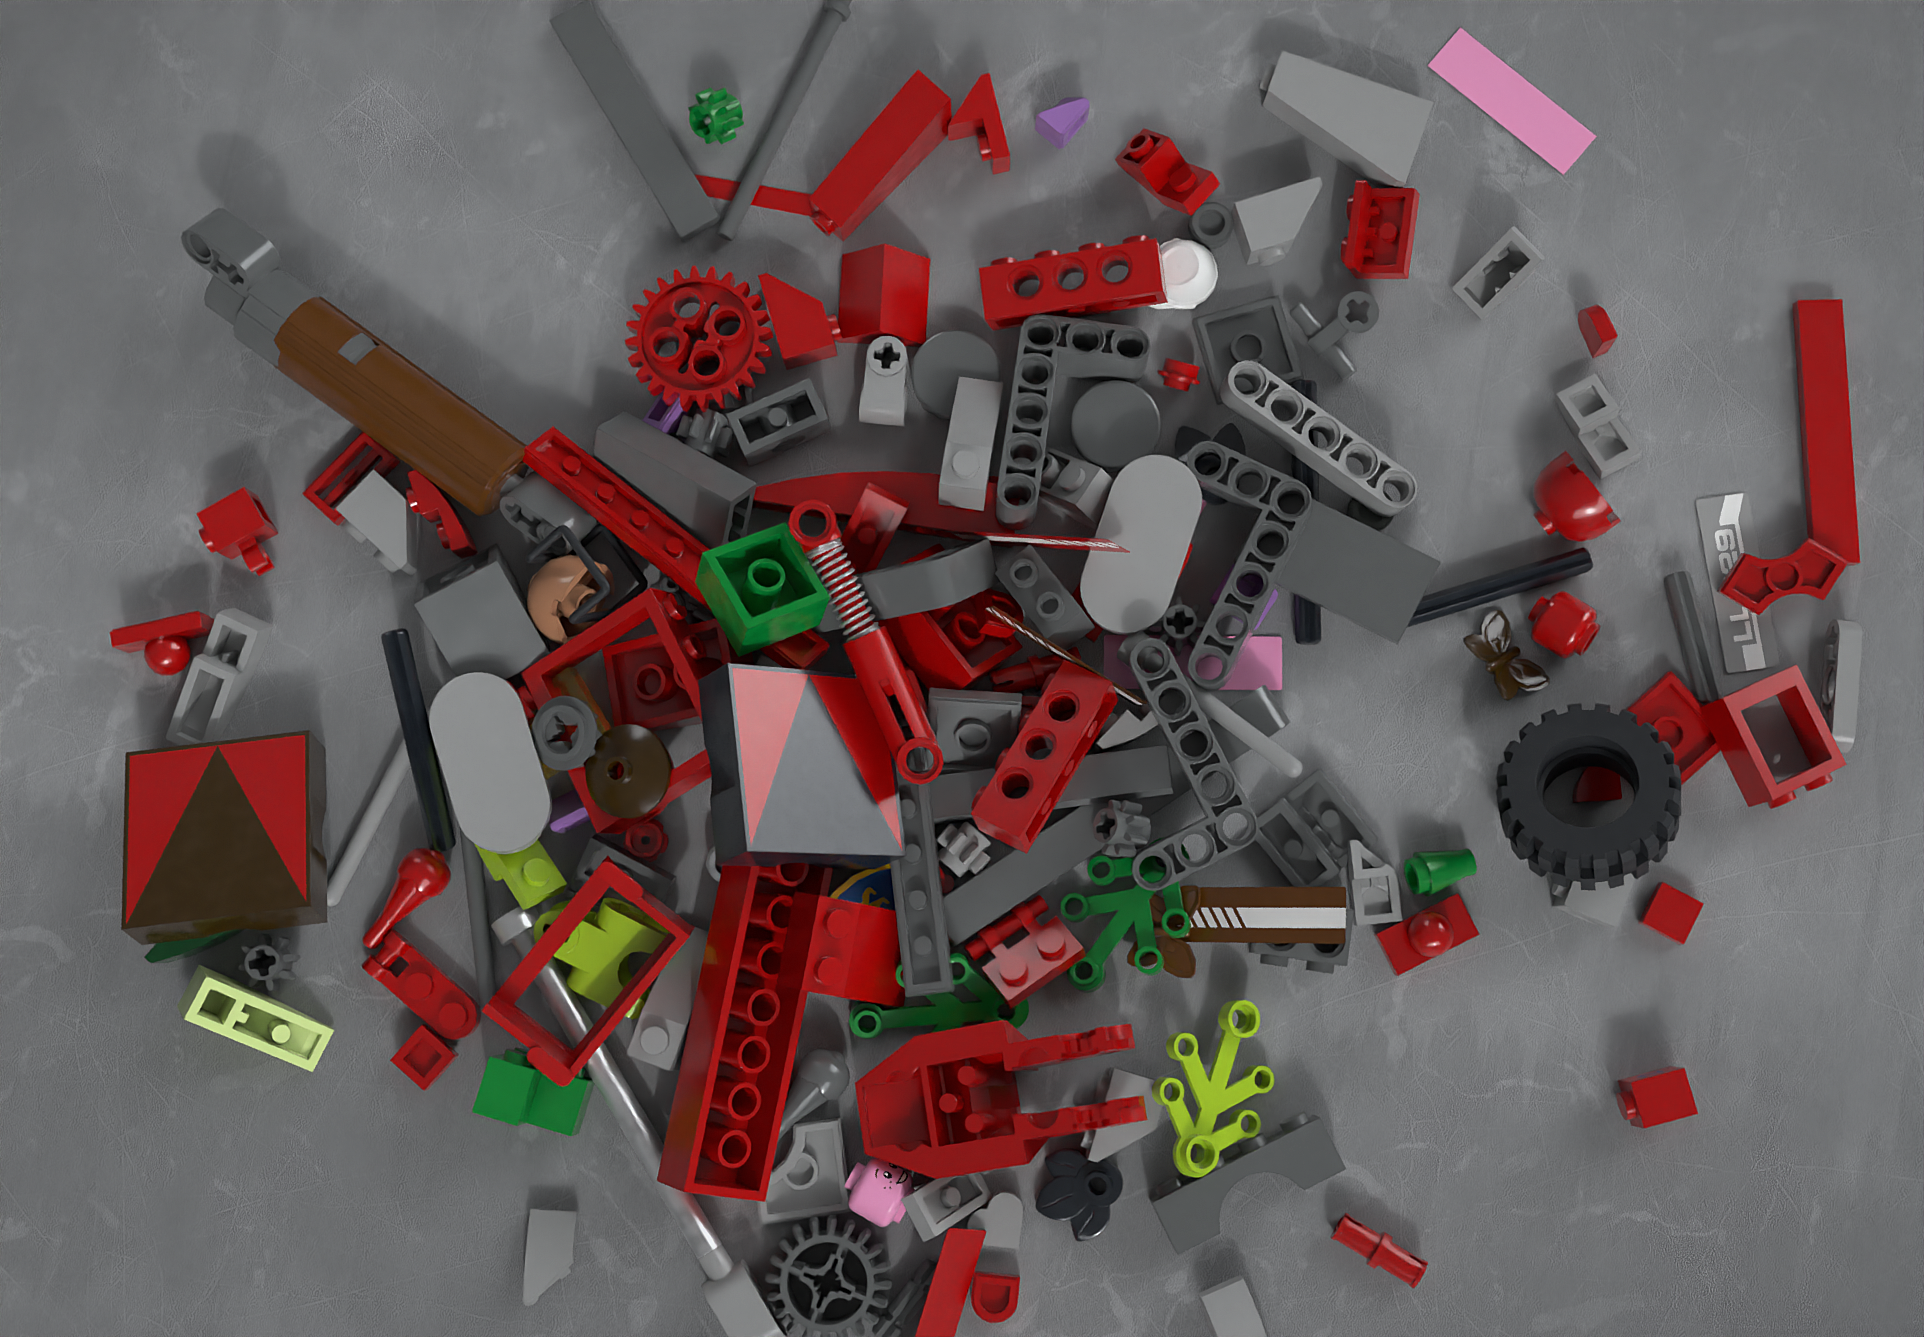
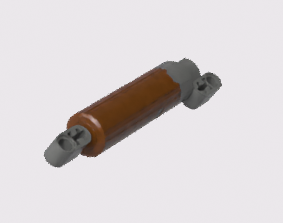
[181,208,596,556]

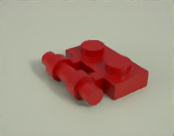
[964,895,1086,1009]

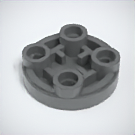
[911,330,1001,420]
[1070,380,1161,473]

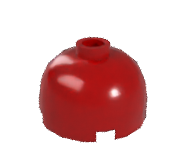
[1533,450,1621,542]

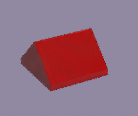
[837,243,931,347]

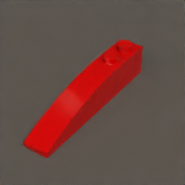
[752,471,1020,548]

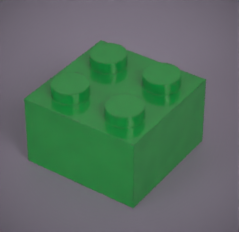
[695,522,830,657]

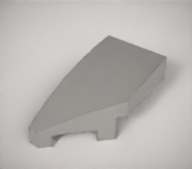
[1348,840,1403,926]
[523,1209,579,1306]

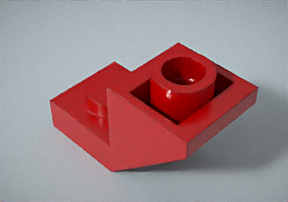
[1115,128,1220,216]

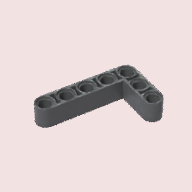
[995,314,1151,530]
[1187,441,1312,691]
[811,538,1000,633]
[1128,638,1259,891]

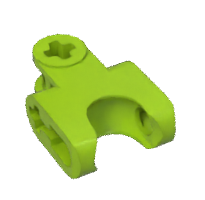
[533,898,669,1019]

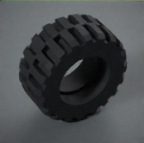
[1496,703,1681,891]

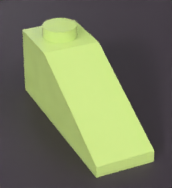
[177,965,334,1072]

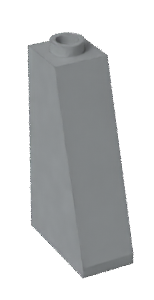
[1259,50,1434,188]

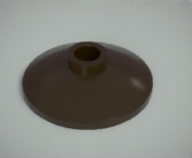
[585,724,671,818]

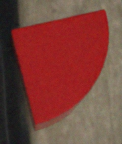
[1572,766,1622,803]

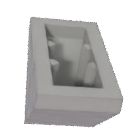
[1452,226,1545,320]

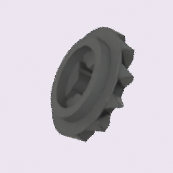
[531,696,602,771]

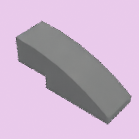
[165,607,273,746]

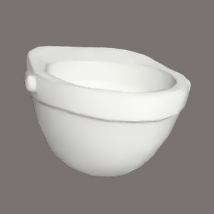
[1149,238,1218,309]

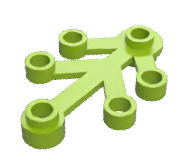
[1152,1000,1275,1177]

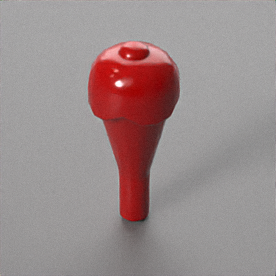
[362,848,451,949]

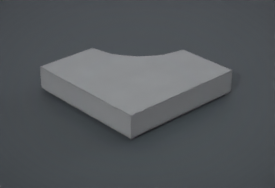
[757,1117,852,1225]

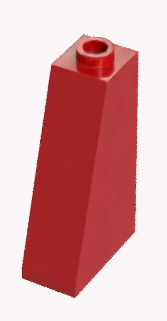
[808,69,952,242]

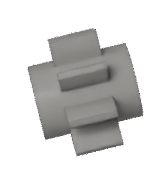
[936,821,991,878]

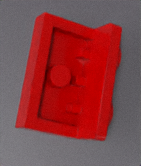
[1341,180,1420,279]

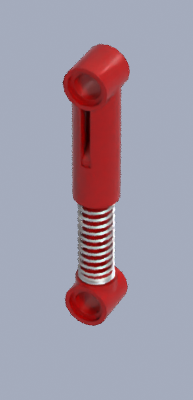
[789,499,944,785]

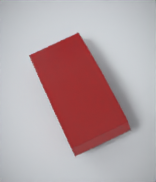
[405,470,478,559]

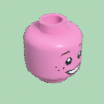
[844,1157,916,1227]

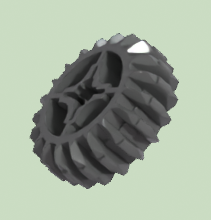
[765,1215,892,1337]

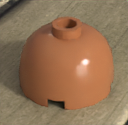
[527,555,615,645]

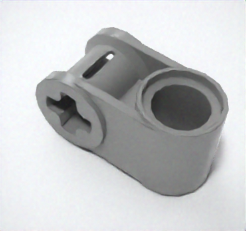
[859,336,909,426]

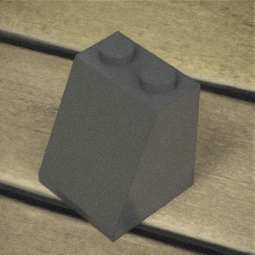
[414,543,551,680]

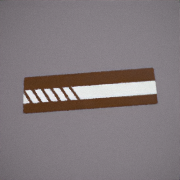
[984,606,1147,705]
[1178,887,1346,944]

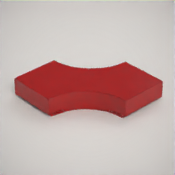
[1716,538,1849,615]

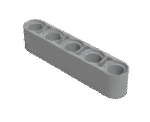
[1220,360,1417,517]

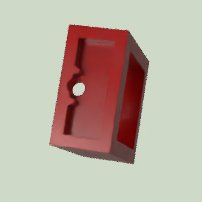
[1700,664,1847,809]

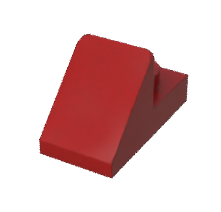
[948,73,1010,175]

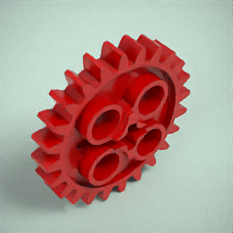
[625,265,773,413]

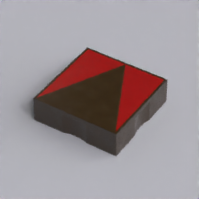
[121,730,327,945]

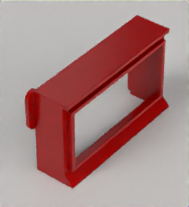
[481,856,695,1086]

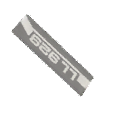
[1695,493,1780,673]

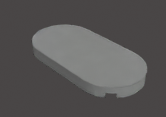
[1080,455,1202,634]
[429,672,552,854]

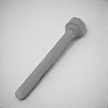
[1117,631,1302,777]
[327,707,430,906]

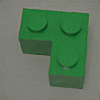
[472,1047,595,1136]

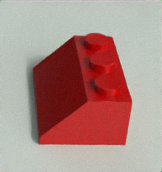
[874,543,1023,691]

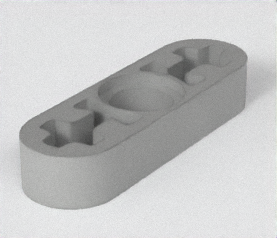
[1820,619,1862,753]

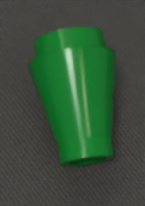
[1403,848,1477,896]

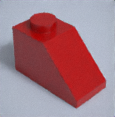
[758,273,842,370]

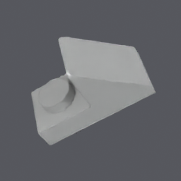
[901,1172,993,1242]

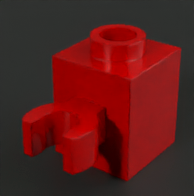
[196,487,279,576]

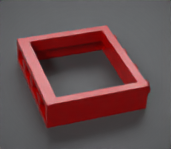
[521,588,711,834]

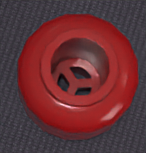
[1528,591,1601,659]

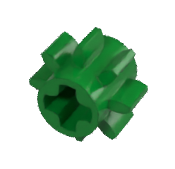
[688,87,744,145]

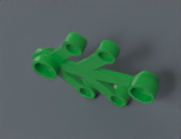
[1060,837,1191,993]
[849,953,1029,1039]

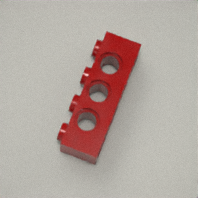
[979,235,1168,331]
[971,659,1118,854]

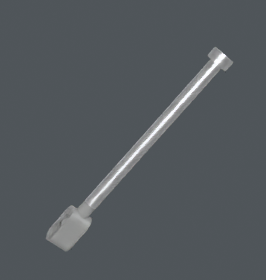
[491,906,788,1337]

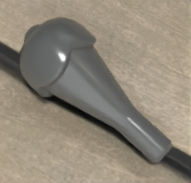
[777,1048,850,1143]

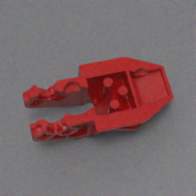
[855,1020,1148,1179]

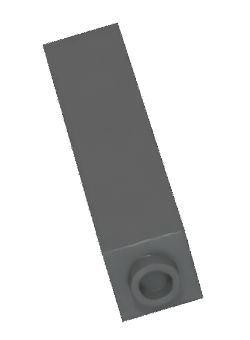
[593,411,757,550]

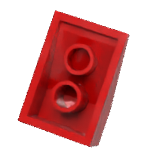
[602,618,754,732]
[777,892,905,1007]

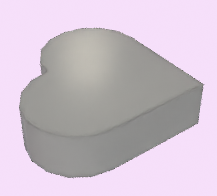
[967,1191,1023,1250]

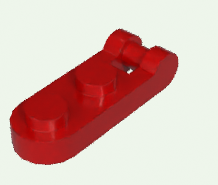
[361,929,481,1040]

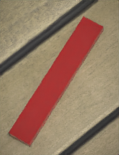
[1792,299,1860,566]

